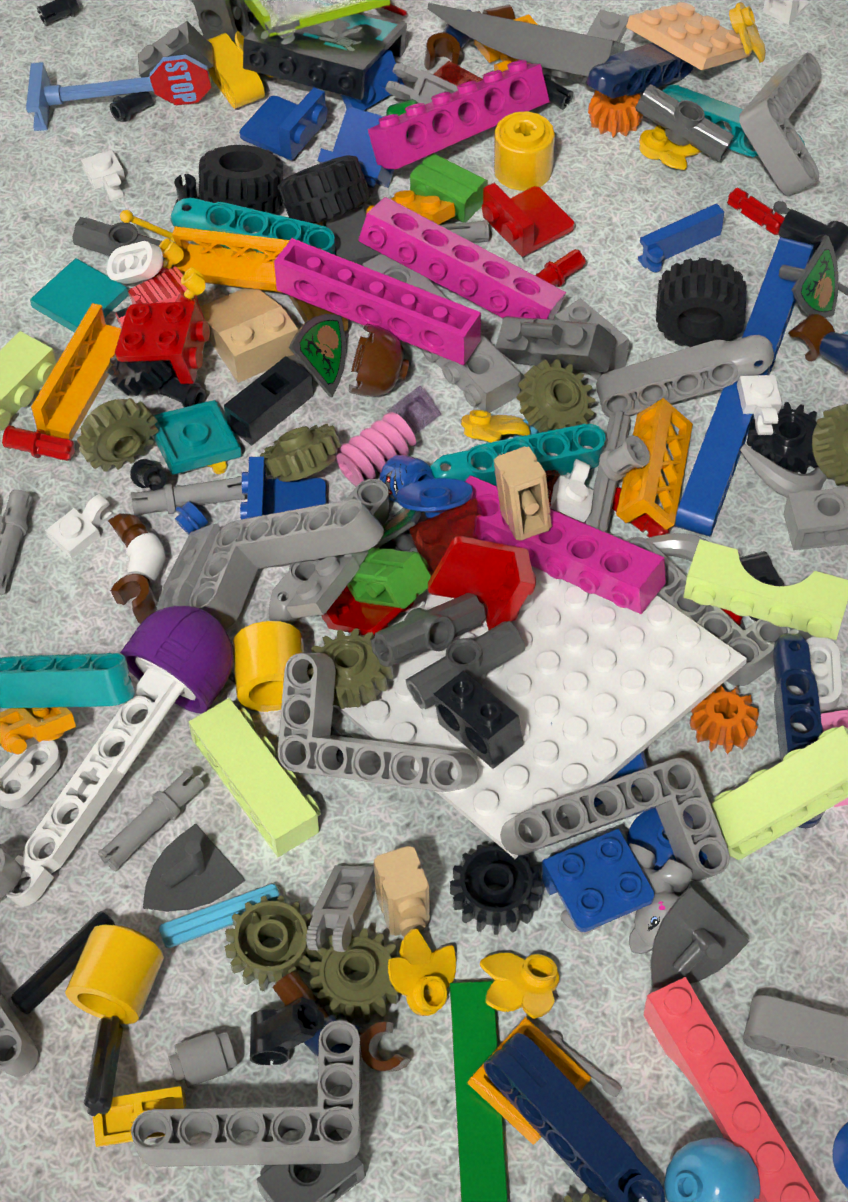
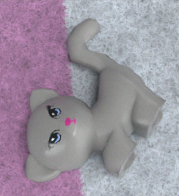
[561,844,693,954]

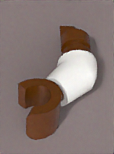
[108,513,165,624]

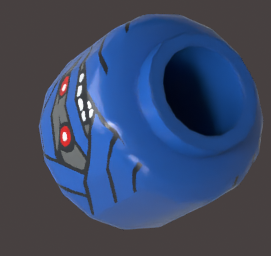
[379,455,434,503]

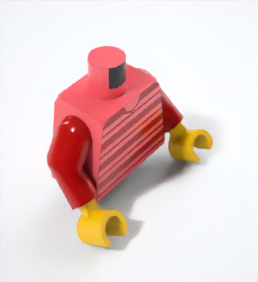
[115,238,206,328]

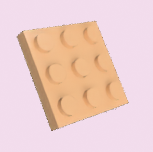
[626,2,753,70]

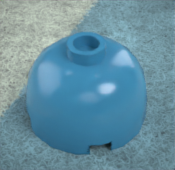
[664,1137,761,1202]

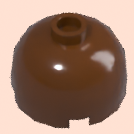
[349,323,409,397]

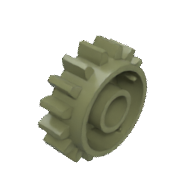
[516,359,595,433]
[77,398,158,472]
[812,404,848,487]
[260,424,341,482]
[307,628,393,709]
[224,896,317,991]
[310,928,398,1024]

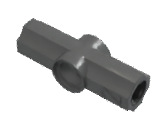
[635,84,734,162]
[72,217,174,269]
[371,593,486,667]
[406,621,525,709]

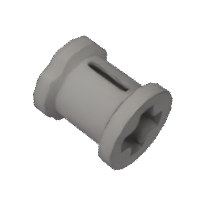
[600,435,650,481]

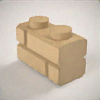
[494,446,552,540]
[374,846,430,937]

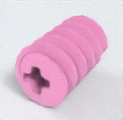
[336,412,417,487]

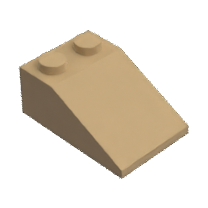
[200,288,298,383]

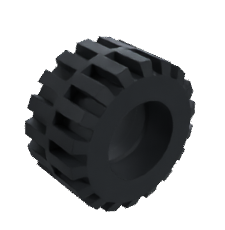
[199,145,283,214]
[277,155,371,224]
[656,258,747,347]

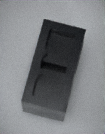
[433,670,523,769]

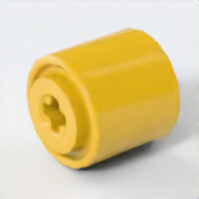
[494,111,555,191]
[232,621,305,712]
[65,925,164,1024]

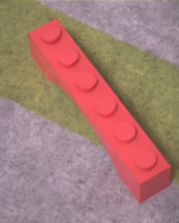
[643,977,820,1202]

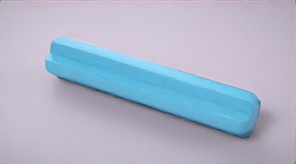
[159,884,280,948]

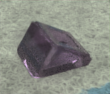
[387,386,441,435]

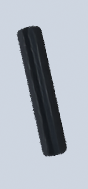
[11,911,115,1014]
[84,1015,123,1117]

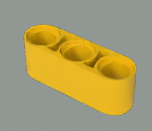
[207,33,265,109]

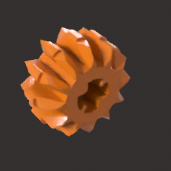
[588,90,643,138]
[689,685,759,755]

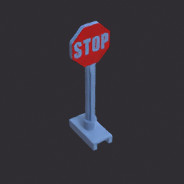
[26,54,212,131]

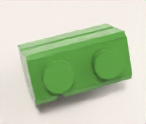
[410,153,488,223]
[347,548,431,609]

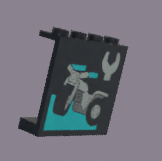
[243,0,407,100]

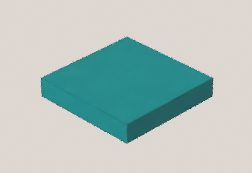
[30,258,129,333]
[152,400,241,475]

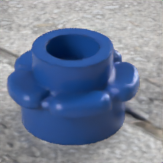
[175,501,209,535]

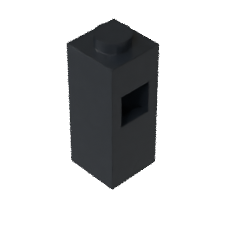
[224,356,313,445]

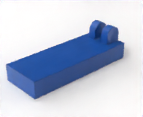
[638,203,724,272]

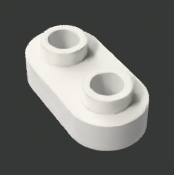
[107,241,163,284]
[800,637,842,712]
[0,737,61,809]

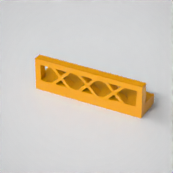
[172,226,290,292]
[31,303,121,440]
[616,398,693,530]

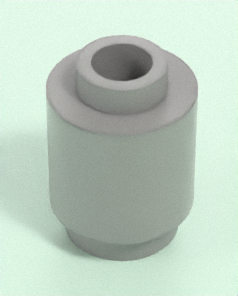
[168,1031,237,1088]

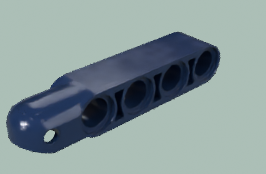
[586,43,694,99]
[773,634,825,829]
[484,1033,665,1202]

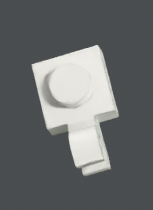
[81,150,125,201]
[737,375,782,435]
[550,459,594,523]
[45,494,113,559]

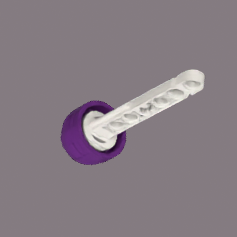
[6,606,233,907]

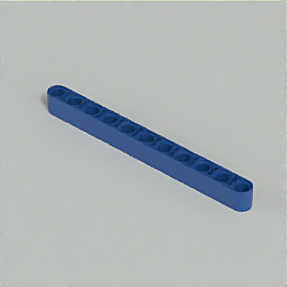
[674,237,814,537]

